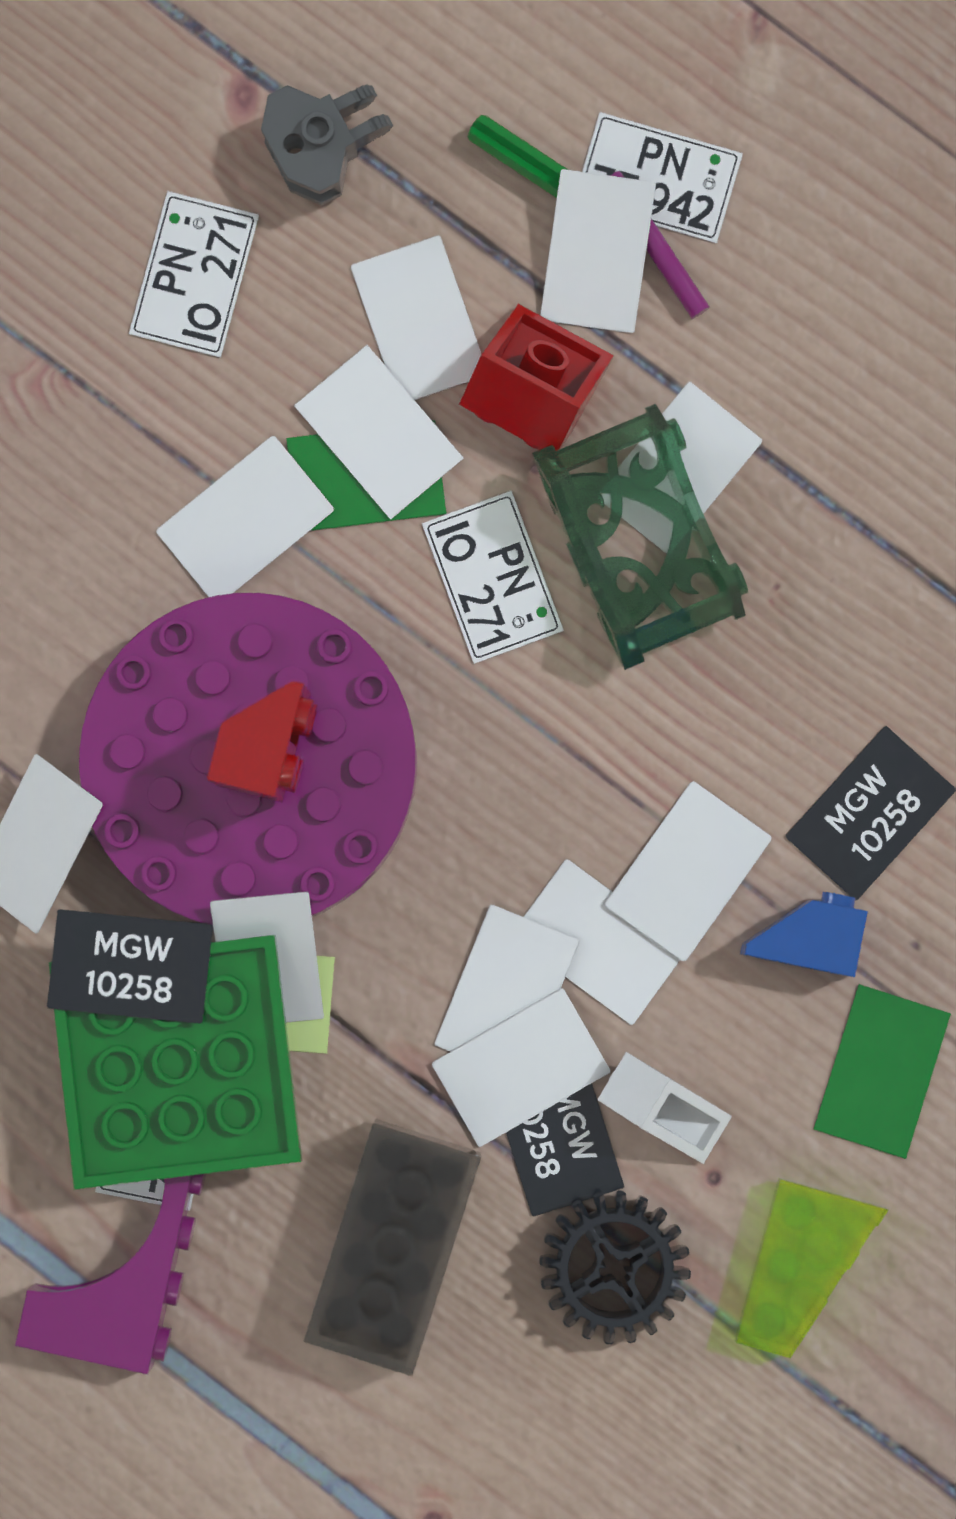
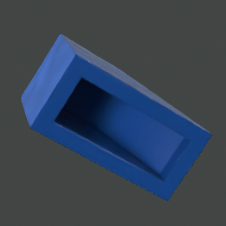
[740,892,868,977]

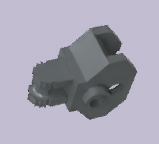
[261,84,394,206]

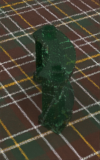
[532,404,748,670]

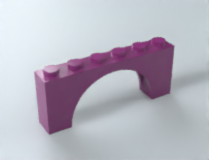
[15,1174,206,1374]

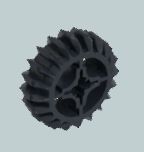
[539,1190,691,1345]

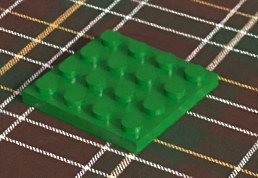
[49,935,302,1190]

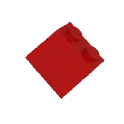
[459,303,614,457]

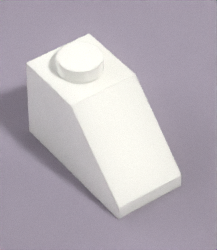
[597,1052,732,1164]

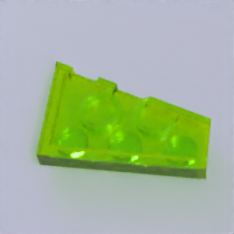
[734,1178,888,1358]

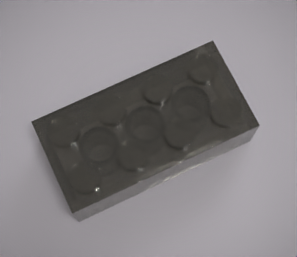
[304,1119,481,1376]

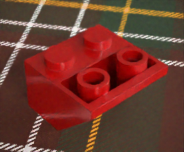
[206,681,317,802]

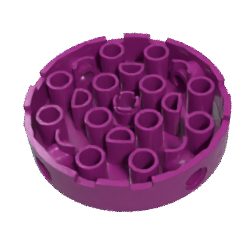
[79,593,417,925]

